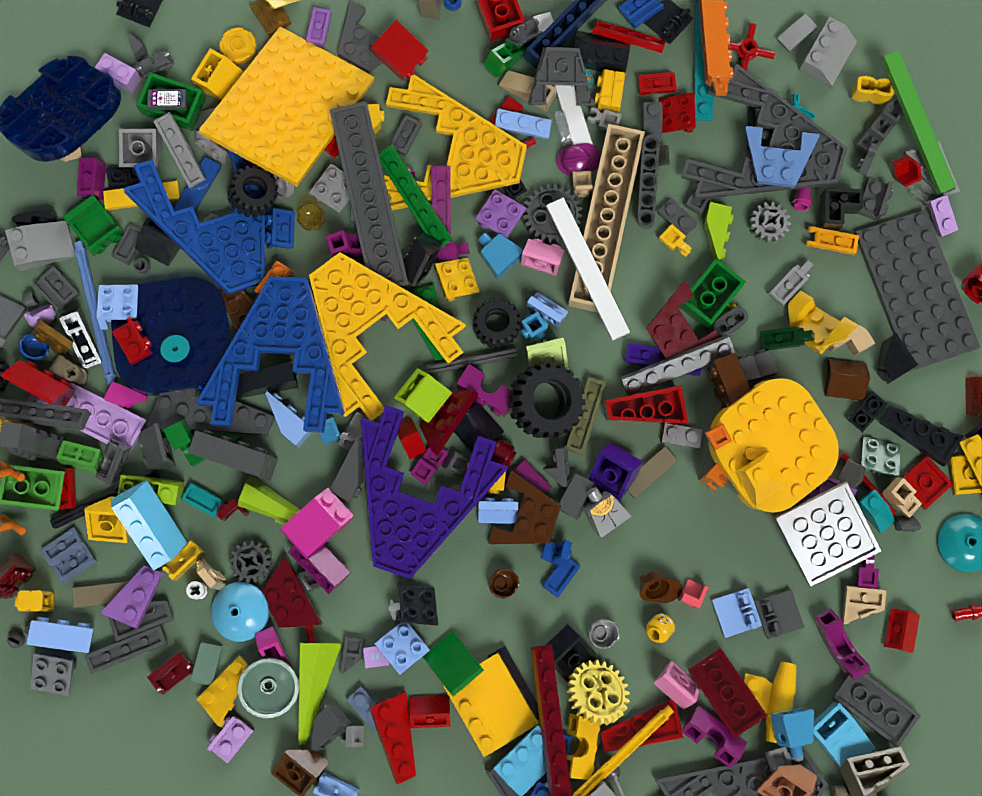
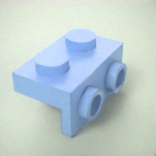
[478,498,518,524]

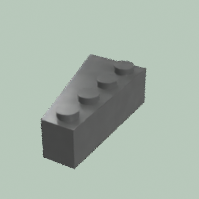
[0,422,66,461]
[188,429,278,481]

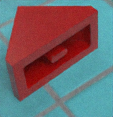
[397,418,427,460]

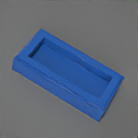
[542,558,580,598]

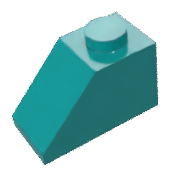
[857,490,895,534]

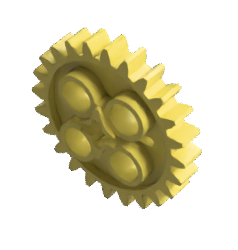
[566,660,630,726]

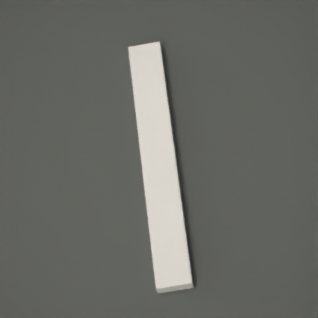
[533,12,593,145]
[546,197,630,341]

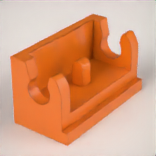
[699,463,730,490]

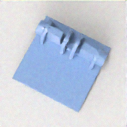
[712,588,762,638]
[375,623,430,675]

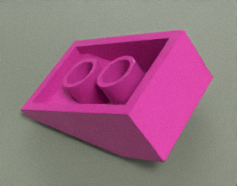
[280,488,354,559]

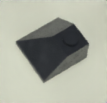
[877,333,918,384]

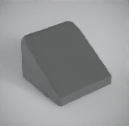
[128,34,147,62]
[442,450,470,477]
[838,459,866,488]
[895,516,921,532]

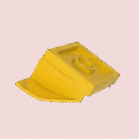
[788,290,858,355]

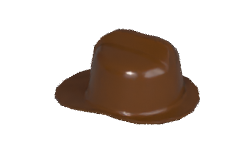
[639,571,683,603]

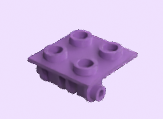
[475,189,527,238]

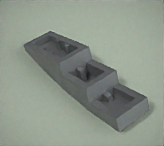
[855,95,904,155]

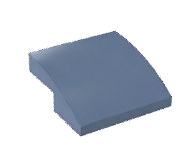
[41,527,97,584]

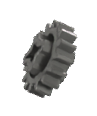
[229,540,273,583]

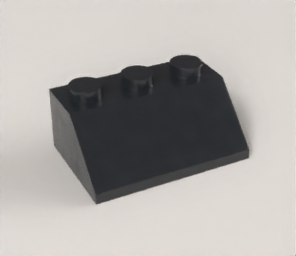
[574,31,630,73]

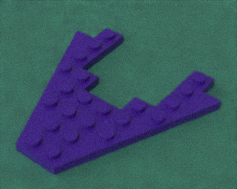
[361,405,508,579]

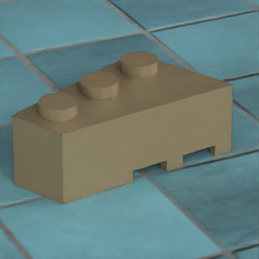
[840,747,910,796]

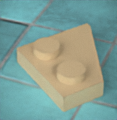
[842,585,887,624]

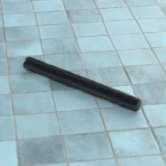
[50,470,160,529]

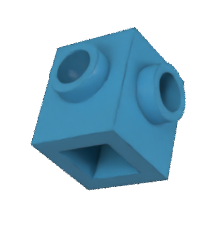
[520,311,548,342]

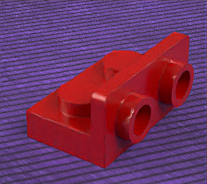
[112,317,153,365]

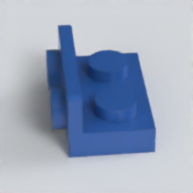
[265,208,295,249]

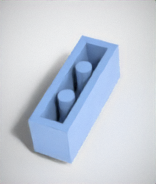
[26,617,94,653]

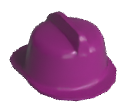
[557,143,601,176]

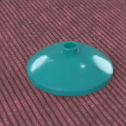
[937,514,982,572]

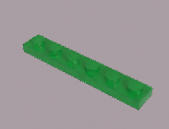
[379,145,453,250]

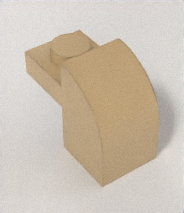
[828,325,875,356]
[883,477,922,518]

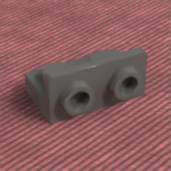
[858,178,894,221]

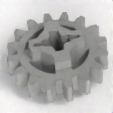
[749,202,791,243]

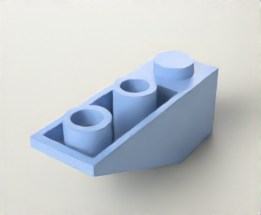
[265,391,312,448]

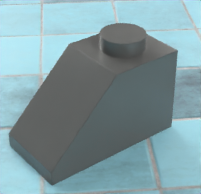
[641,102,663,146]
[312,705,351,751]

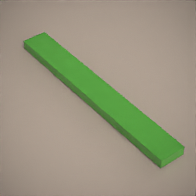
[881,51,956,195]

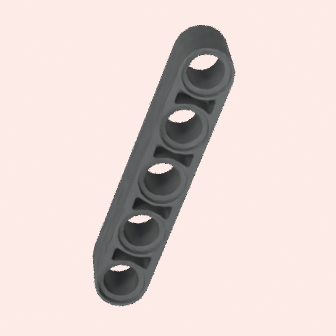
[638,135,660,229]

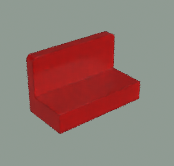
[884,608,920,653]
[410,695,451,729]

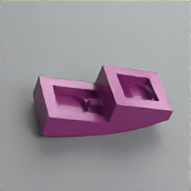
[410,447,450,485]

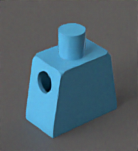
[478,233,523,280]
[770,708,814,758]

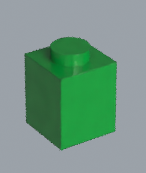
[163,419,194,451]

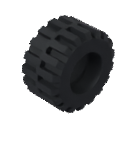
[227,165,278,218]
[473,297,521,349]

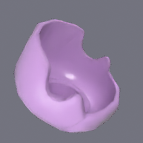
[24,304,56,328]

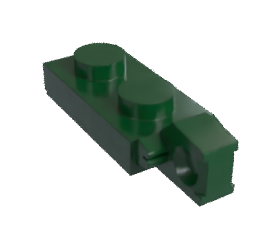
[760,326,815,351]

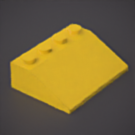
[443,653,539,757]

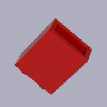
[370,20,429,81]

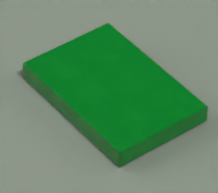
[422,631,484,697]

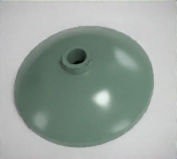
[238,658,299,718]

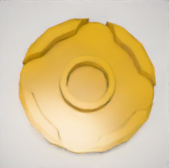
[219,27,257,64]

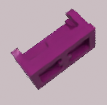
[77,158,106,200]

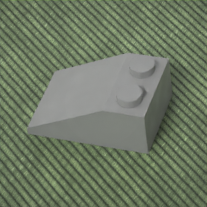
[5,221,76,272]

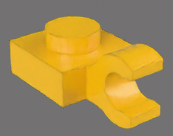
[659,224,692,257]

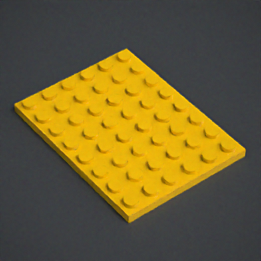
[199,27,375,187]

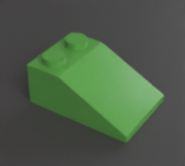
[0,464,65,511]

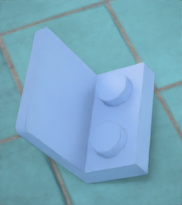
[97,284,139,330]

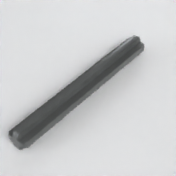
[425,347,518,375]

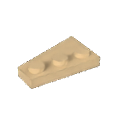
[196,557,227,590]

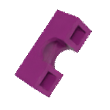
[457,364,511,417]
[681,706,748,768]

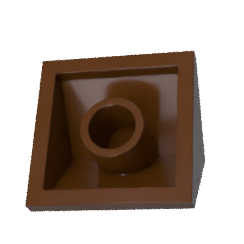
[825,359,870,401]

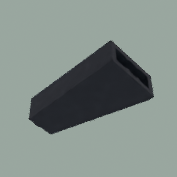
[236,362,299,399]

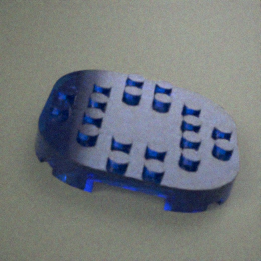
[0,56,121,162]
[111,277,231,396]

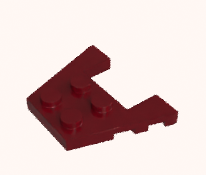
[646,281,720,359]

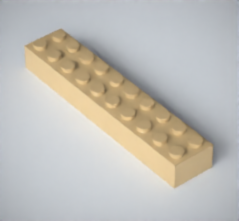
[568,124,645,313]

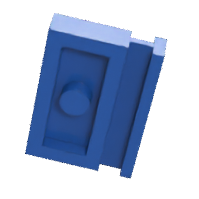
[618,0,664,29]

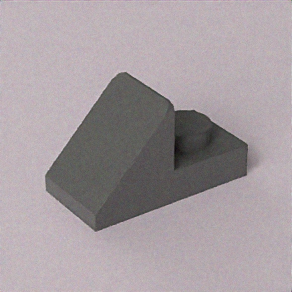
[543,445,571,487]

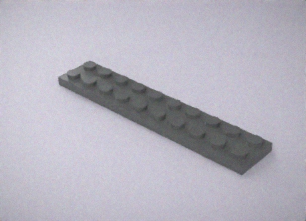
[330,101,409,287]

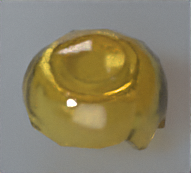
[297,200,325,232]

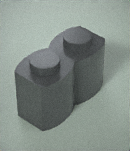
[737,349,779,383]

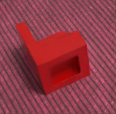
[892,155,921,187]

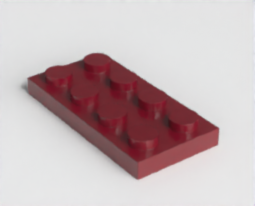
[688,648,768,739]

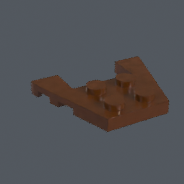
[488,471,561,545]

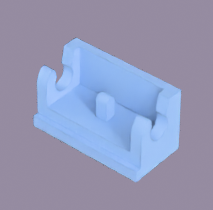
[313,772,360,796]

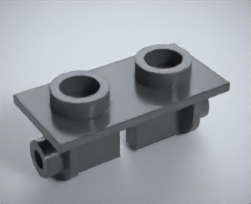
[506,18,543,46]
[135,49,175,80]

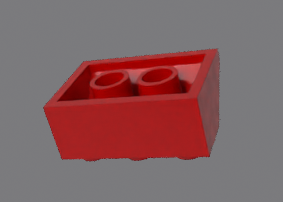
[1,360,75,406]

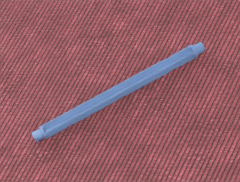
[74,241,116,386]

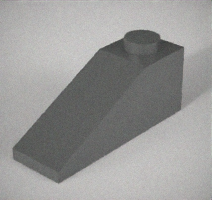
[330,437,363,502]

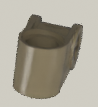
[48,354,88,385]

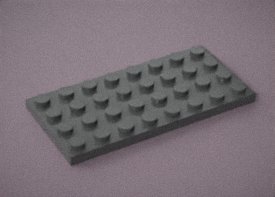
[854,210,981,372]

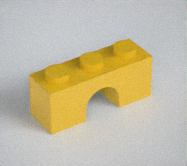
[566,714,600,780]

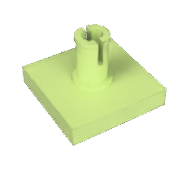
[526,338,569,371]

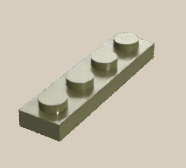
[567,377,607,455]

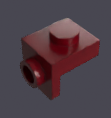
[216,498,249,522]

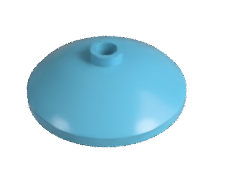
[211,582,269,642]

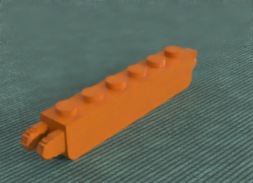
[698,0,733,96]

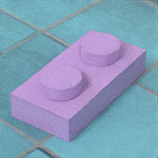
[927,195,958,237]

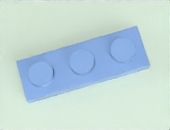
[494,109,552,139]

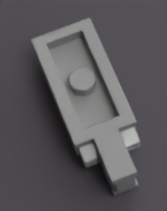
[768,260,813,307]

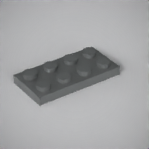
[831,674,921,747]

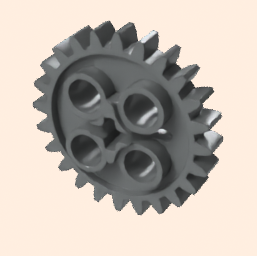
[522,184,583,244]

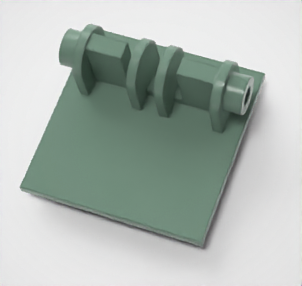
[858,436,901,478]

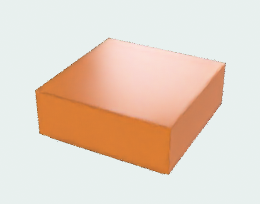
[705,423,733,450]

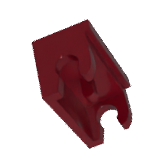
[147,652,194,694]

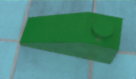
[483,39,535,78]

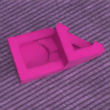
[104,381,147,409]

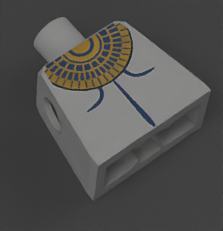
[584,487,632,538]

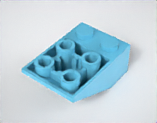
[814,702,875,768]

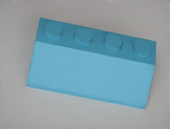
[111,479,187,571]

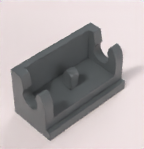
[95,438,132,486]
[559,473,596,520]

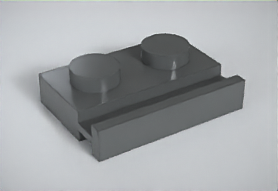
[33,266,80,313]

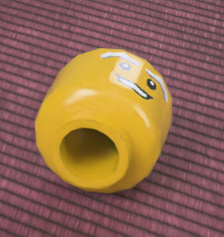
[646,614,675,643]

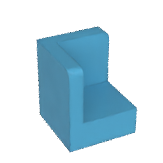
[319,417,341,445]

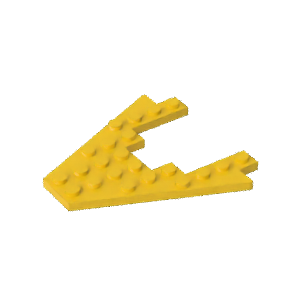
[384,74,527,211]
[309,252,466,421]

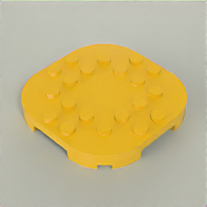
[708,379,839,512]

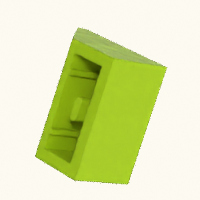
[394,368,452,423]

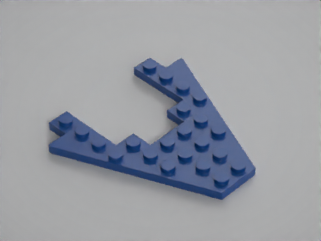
[123,149,265,295]
[196,276,345,433]

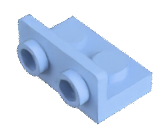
[526,292,568,328]

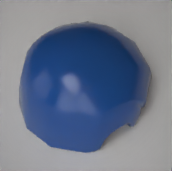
[19,334,49,362]

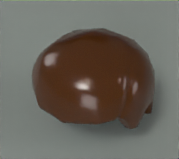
[488,568,520,599]

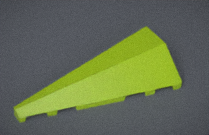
[238,475,330,541]
[298,643,341,745]

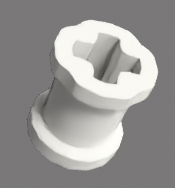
[186,581,208,600]

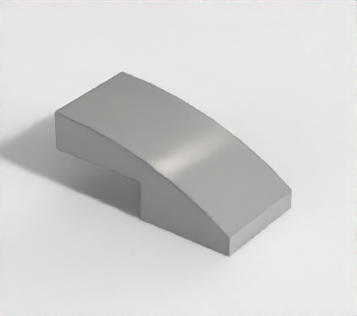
[777,14,818,52]

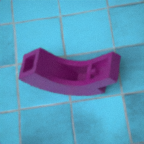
[326,230,363,258]
[814,609,871,680]

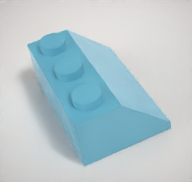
[493,725,546,796]

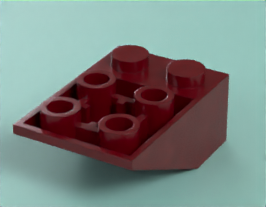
[0,552,36,599]

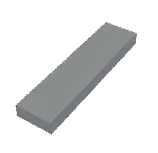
[153,112,207,188]

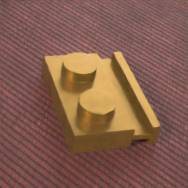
[250,0,291,37]
[31,320,73,356]

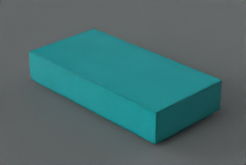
[181,482,225,518]

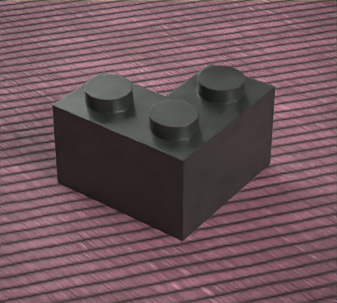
[820,187,863,231]

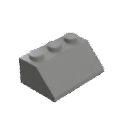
[800,17,857,87]

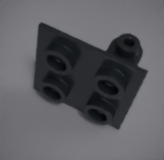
[116,0,163,28]
[644,0,694,44]
[396,585,438,626]

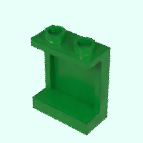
[63,195,124,256]

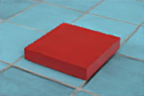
[901,455,953,510]

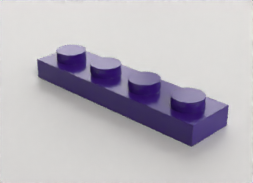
[625,343,702,377]

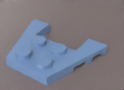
[745,126,820,188]

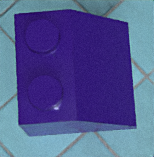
[588,442,643,501]

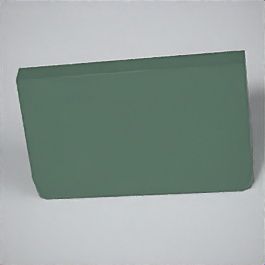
[191,642,223,685]

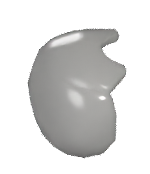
[588,619,620,649]

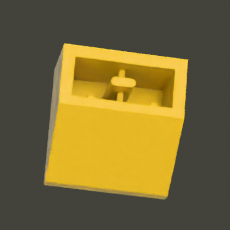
[191,49,244,101]

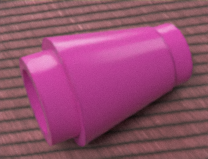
[793,187,811,211]

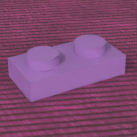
[306,7,332,47]

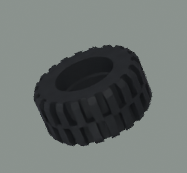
[508,363,586,438]

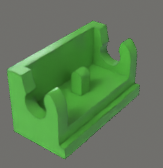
[56,440,103,474]

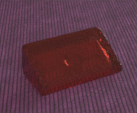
[965,376,982,416]

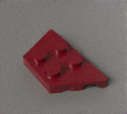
[419,389,478,456]
[262,557,323,628]

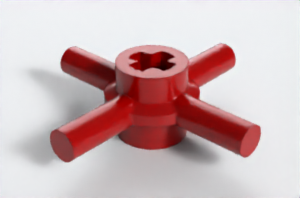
[728,23,775,71]

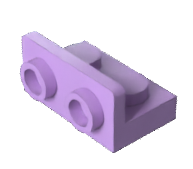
[207,715,254,764]

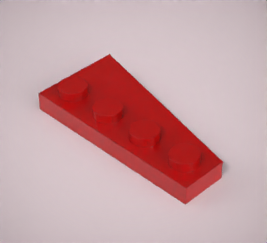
[369,692,416,784]
[600,699,684,753]

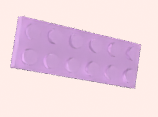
[27,370,147,455]

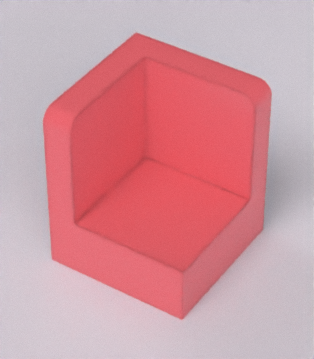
[679,580,709,609]

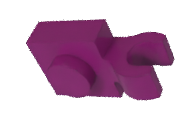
[438,241,470,263]
[856,555,879,589]

